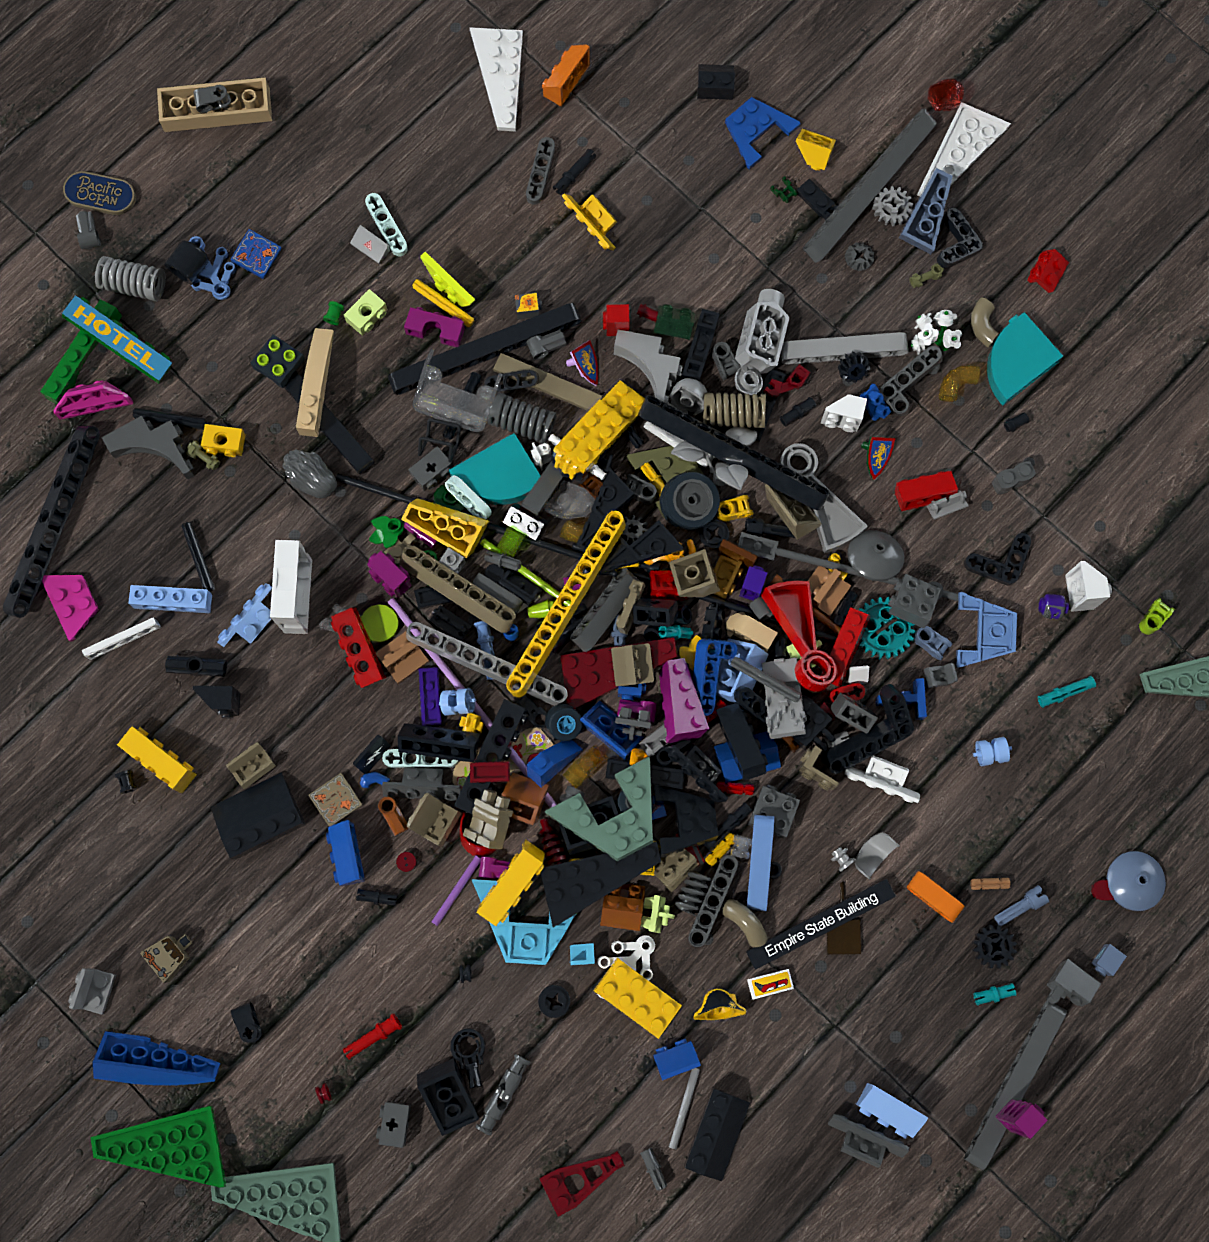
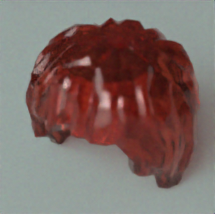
[927,79,964,111]

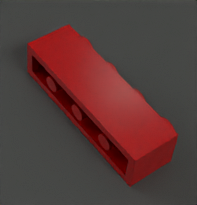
[821,607,871,687]

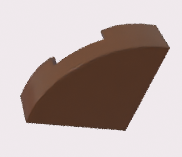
[780,736,799,754]

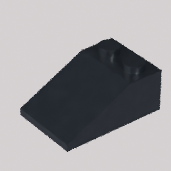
[417,1058,480,1136]

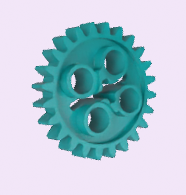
[859,597,916,659]

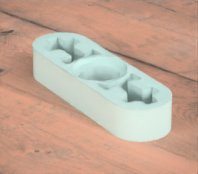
[445,475,492,520]

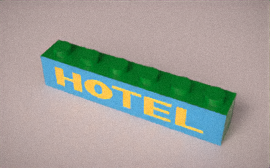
[62,295,172,384]

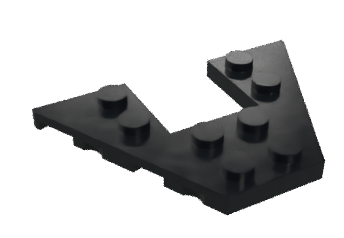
[577,468,685,573]

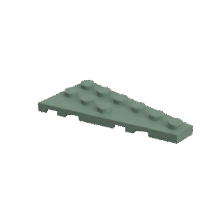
[1139,656,1209,698]

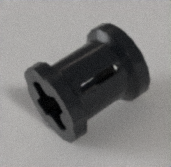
[115,770,137,794]

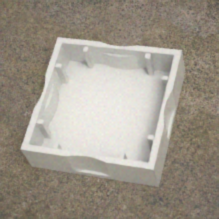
[270,540,312,634]

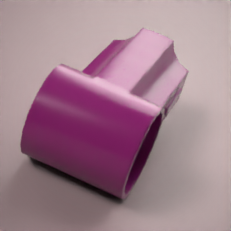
[617,699,657,724]
[478,857,510,879]

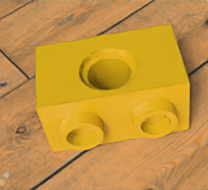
[201,424,246,457]

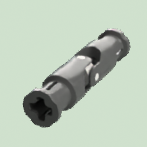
[476,1053,531,1136]

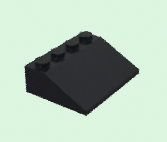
[210,772,306,860]

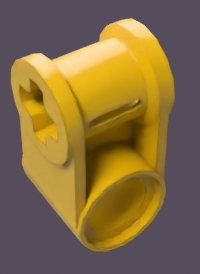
[716,495,754,522]

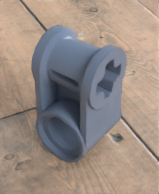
[913,626,952,660]

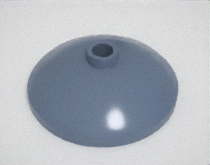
[1107,851,1166,911]

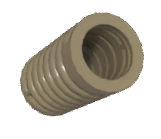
[703,393,766,428]

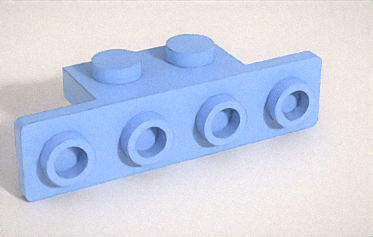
[217,583,272,647]

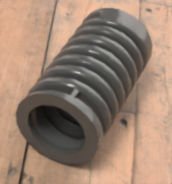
[488,392,557,444]

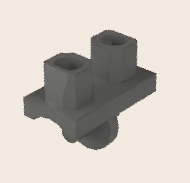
[615,707,652,740]

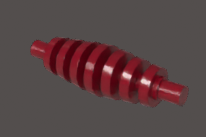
[539,818,568,866]

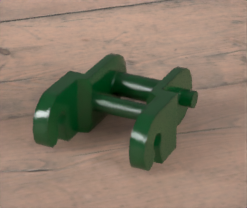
[770,176,797,203]

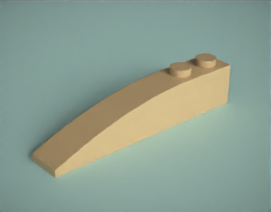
[296,328,334,437]

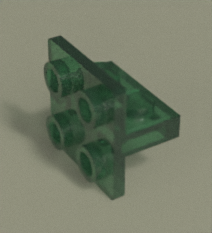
[654,304,695,340]

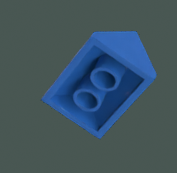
[580,700,644,760]
[714,731,781,784]

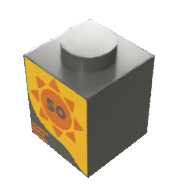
[515,293,542,319]

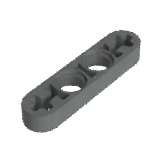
[526,137,555,205]

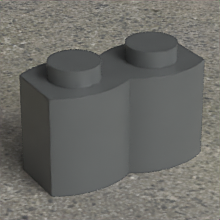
[991,462,1036,495]

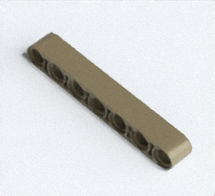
[399,545,516,633]

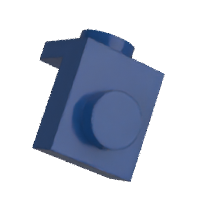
[618,683,646,701]

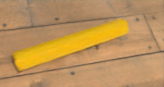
[412,279,474,327]

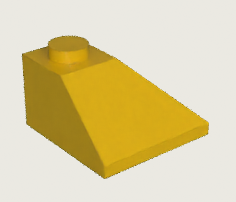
[796,129,836,171]

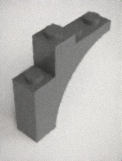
[101,416,194,479]

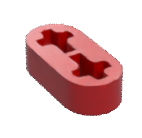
[828,683,865,705]

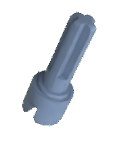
[994,885,1049,926]

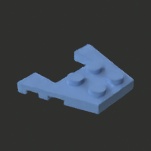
[956,592,1017,667]

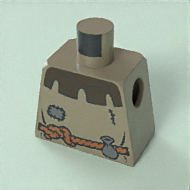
[140,934,193,983]

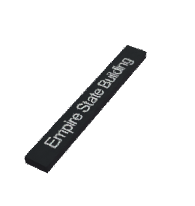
[746,879,896,970]

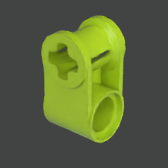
[1139,597,1175,635]

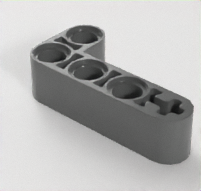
[880,346,943,416]

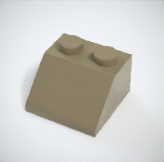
[669,549,720,597]

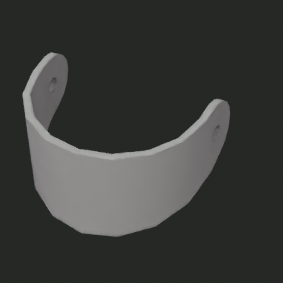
[855,832,900,880]

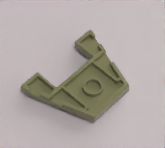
[627,446,703,518]

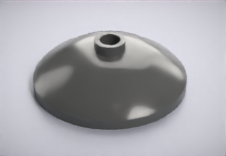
[847,530,904,581]

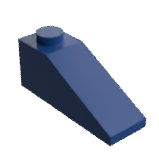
[527,740,583,788]

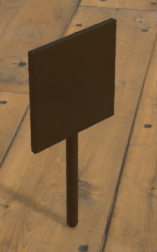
[827,882,861,954]

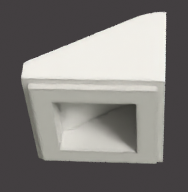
[847,666,869,685]

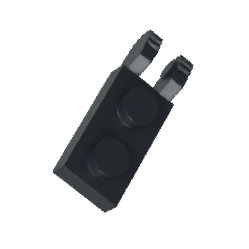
[796,179,838,220]

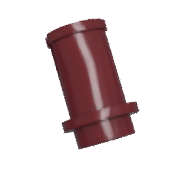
[637,304,661,323]

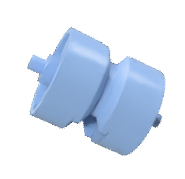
[439,688,476,716]
[973,737,1012,766]

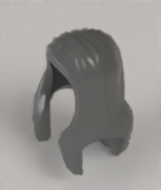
[282,449,337,499]

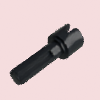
[745,517,795,538]

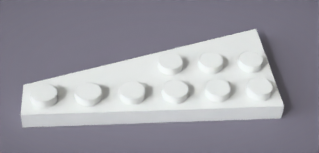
[470,28,523,132]
[917,102,1011,196]

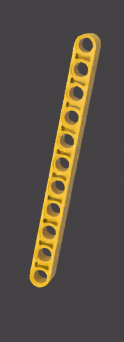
[506,511,626,698]

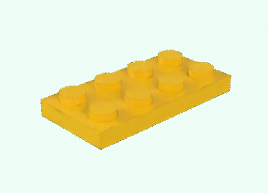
[593,958,682,1039]

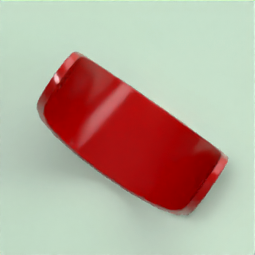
[460,812,497,857]

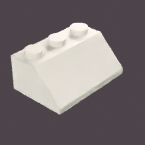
[1065,561,1112,612]

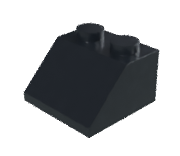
[697,64,735,100]
[193,686,241,719]

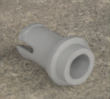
[823,731,849,748]

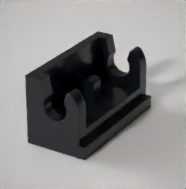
[498,569,542,607]

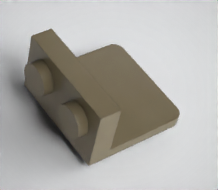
[799,746,839,791]
[407,793,462,848]

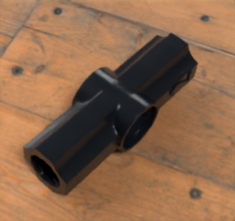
[165,656,227,677]

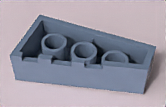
[899,168,953,255]

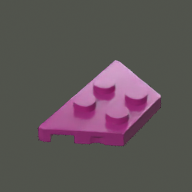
[42,575,99,642]

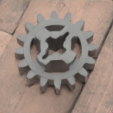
[872,186,913,226]

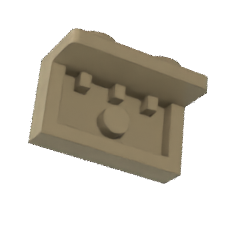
[226,742,276,789]

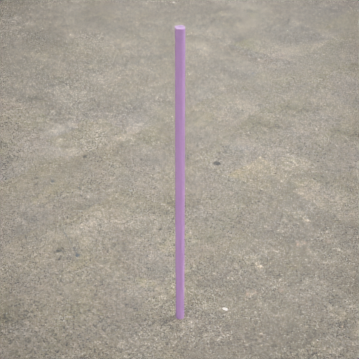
[388,598,557,808]

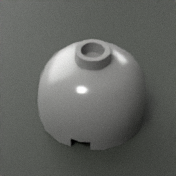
[669,378,707,415]

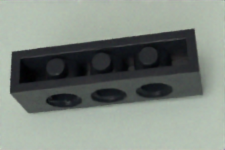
[398,723,480,763]

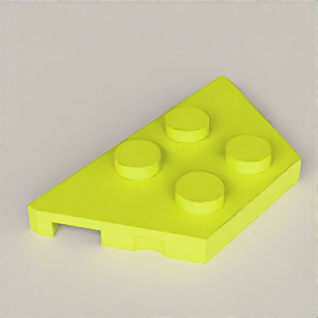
[420,252,475,307]

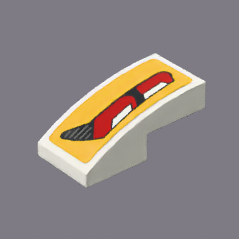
[747,969,794,999]

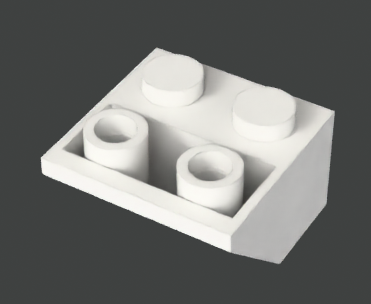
[821,394,867,432]

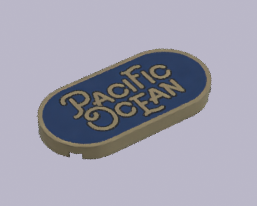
[63,171,136,215]

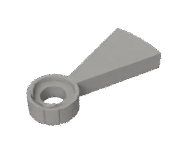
[779,443,868,554]

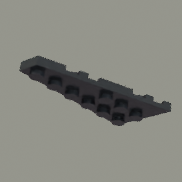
[541,842,661,928]

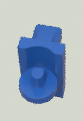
[860,384,891,421]

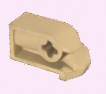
[726,612,778,653]

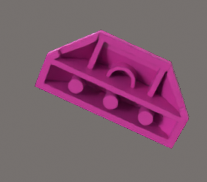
[54,381,133,420]

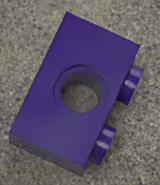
[739,566,768,601]

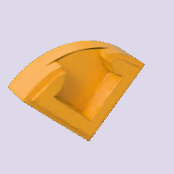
[629,749,648,766]

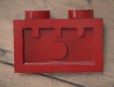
[649,571,688,601]

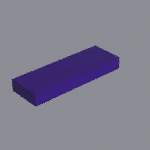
[419,667,442,726]

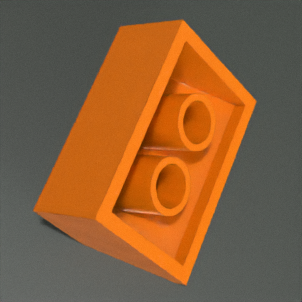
[542,45,590,106]

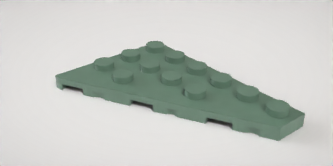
[211,1163,341,1242]

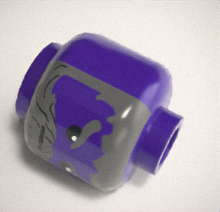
[1038,593,1069,620]

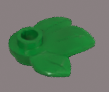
[369,516,404,548]

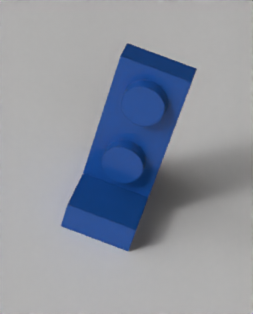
[875,678,927,720]

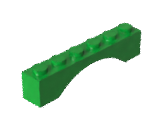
[40,299,122,404]

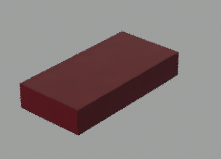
[470,761,510,783]

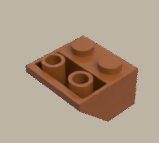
[501,772,549,825]
[600,884,645,931]

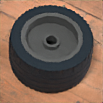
[660,472,720,530]

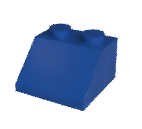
[653,1038,701,1080]

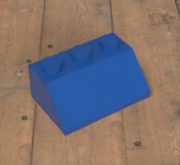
[326,820,365,887]

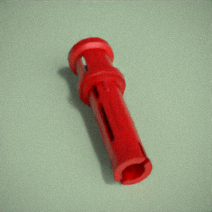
[343,1013,402,1060]

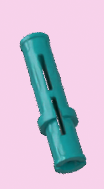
[1037,676,1096,708]

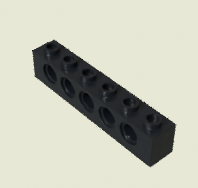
[454,699,529,815]

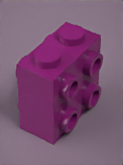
[367,551,412,599]

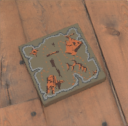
[308,773,363,826]

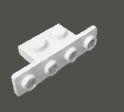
[845,755,920,803]

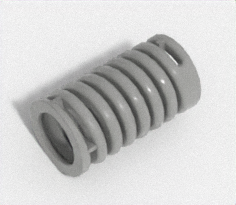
[95,256,165,301]

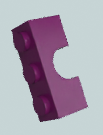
[404,307,465,347]

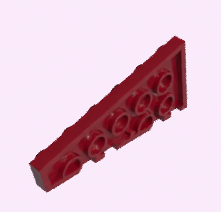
[561,637,678,709]

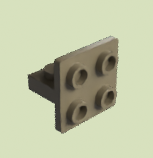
[611,643,654,686]
[654,849,699,892]

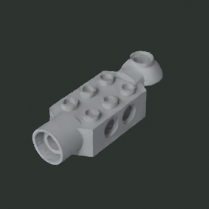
[735,289,789,395]

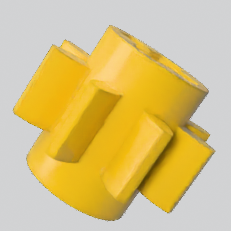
[459,713,484,733]

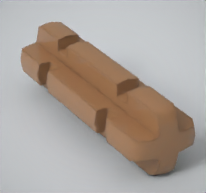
[971,878,1010,890]

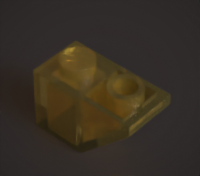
[563,746,607,789]

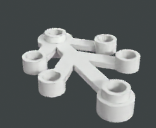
[597,935,655,999]

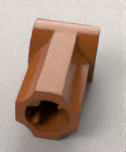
[378,797,409,836]

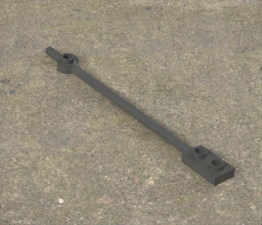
[738,532,958,601]

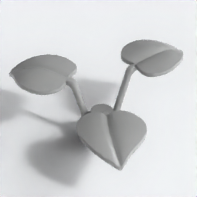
[671,427,757,490]

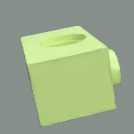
[344,289,388,336]

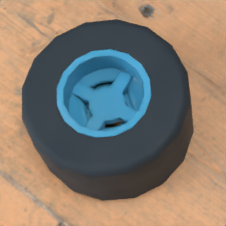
[545,704,583,741]

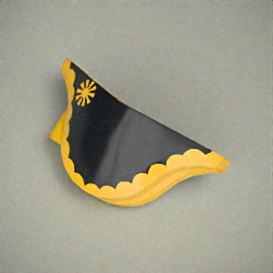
[694,989,746,1020]

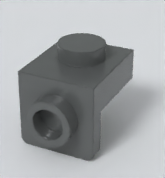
[924,663,958,688]

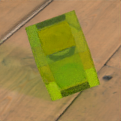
[497,526,526,557]

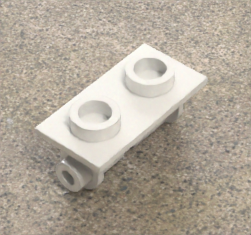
[531,442,551,471]

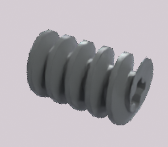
[675,872,712,917]

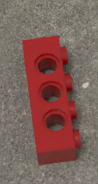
[331,607,386,688]

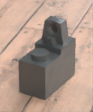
[1046,959,1101,1007]

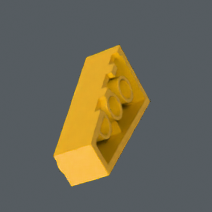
[401,498,489,558]
[117,726,197,793]
[476,840,545,926]

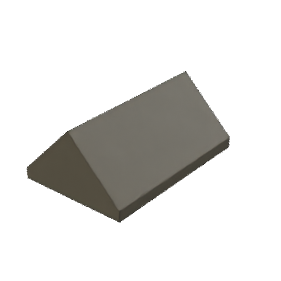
[765,484,822,540]

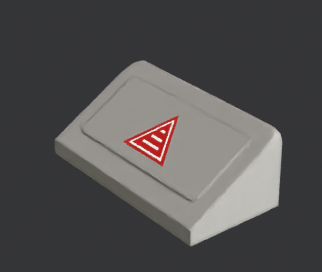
[350,225,390,264]

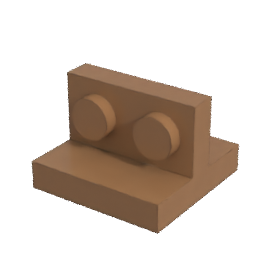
[808,566,851,617]
[376,631,429,685]

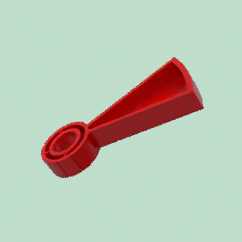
[760,581,837,692]

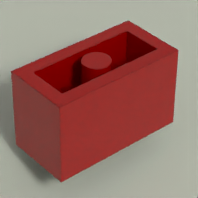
[603,304,629,336]

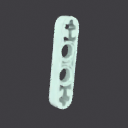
[365,193,408,256]
[382,749,459,768]

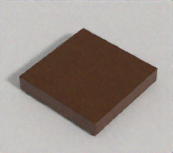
[718,539,757,570]

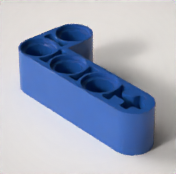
[693,638,738,716]

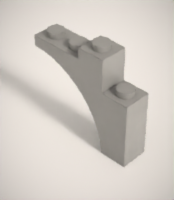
[614,330,683,404]

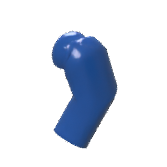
[360,771,390,788]

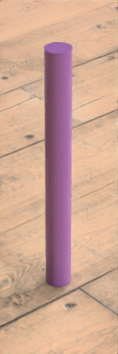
[431,855,481,926]

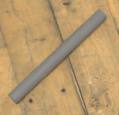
[669,1068,700,1150]

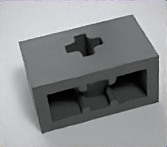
[408,446,453,491]
[830,692,878,733]
[376,1101,411,1148]

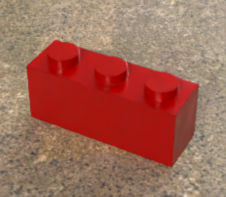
[895,471,958,511]

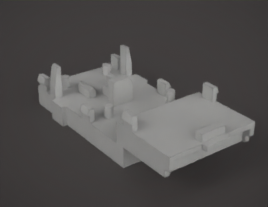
[762,658,807,739]

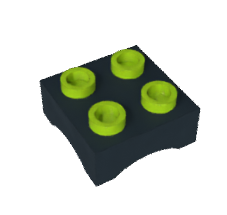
[250,334,305,388]

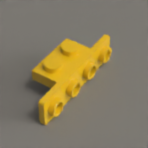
[562,193,617,250]

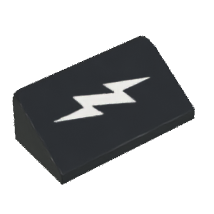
[353,734,391,774]

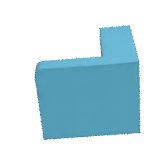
[570,943,595,965]

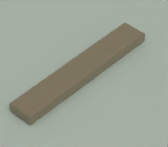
[493,353,602,411]

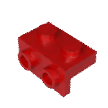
[1027,249,1069,293]

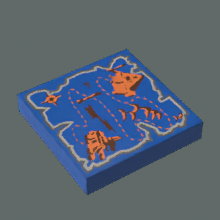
[231,229,281,279]

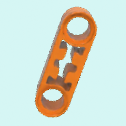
[906,871,965,923]

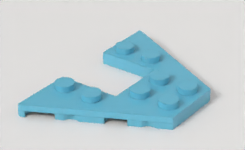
[472,879,576,965]

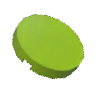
[361,605,399,643]

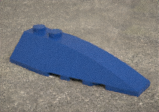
[93,1031,220,1085]

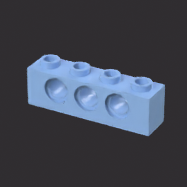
[128,585,212,613]

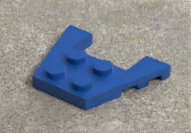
[725,97,801,170]

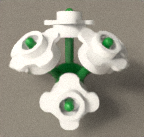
[911,310,962,355]

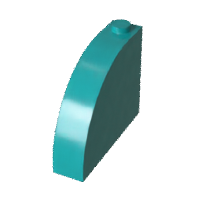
[987,312,1063,406]
[449,433,540,505]

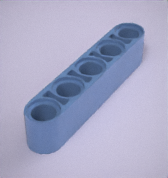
[747,815,775,911]

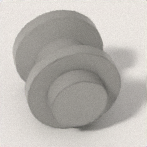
[831,846,856,872]

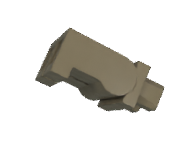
[463,790,513,849]

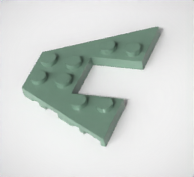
[545,757,653,861]

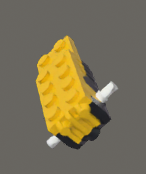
[548,380,645,483]

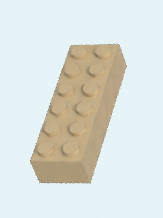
[157,78,272,132]

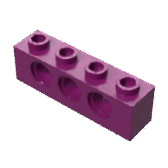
[995,1099,1048,1139]

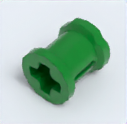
[323,301,345,326]

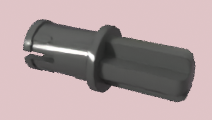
[484,550,521,571]
[640,1148,667,1190]

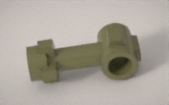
[909,264,944,288]
[186,440,220,470]

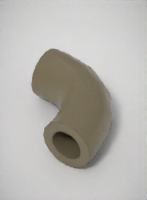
[971,298,999,348]
[723,899,768,947]

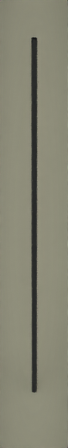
[336,473,838,644]

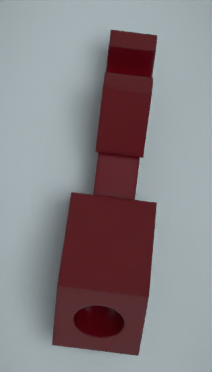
[763,364,810,398]

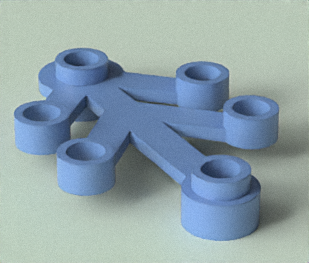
[189,236,236,300]

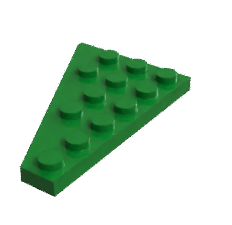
[91,1106,226,1188]

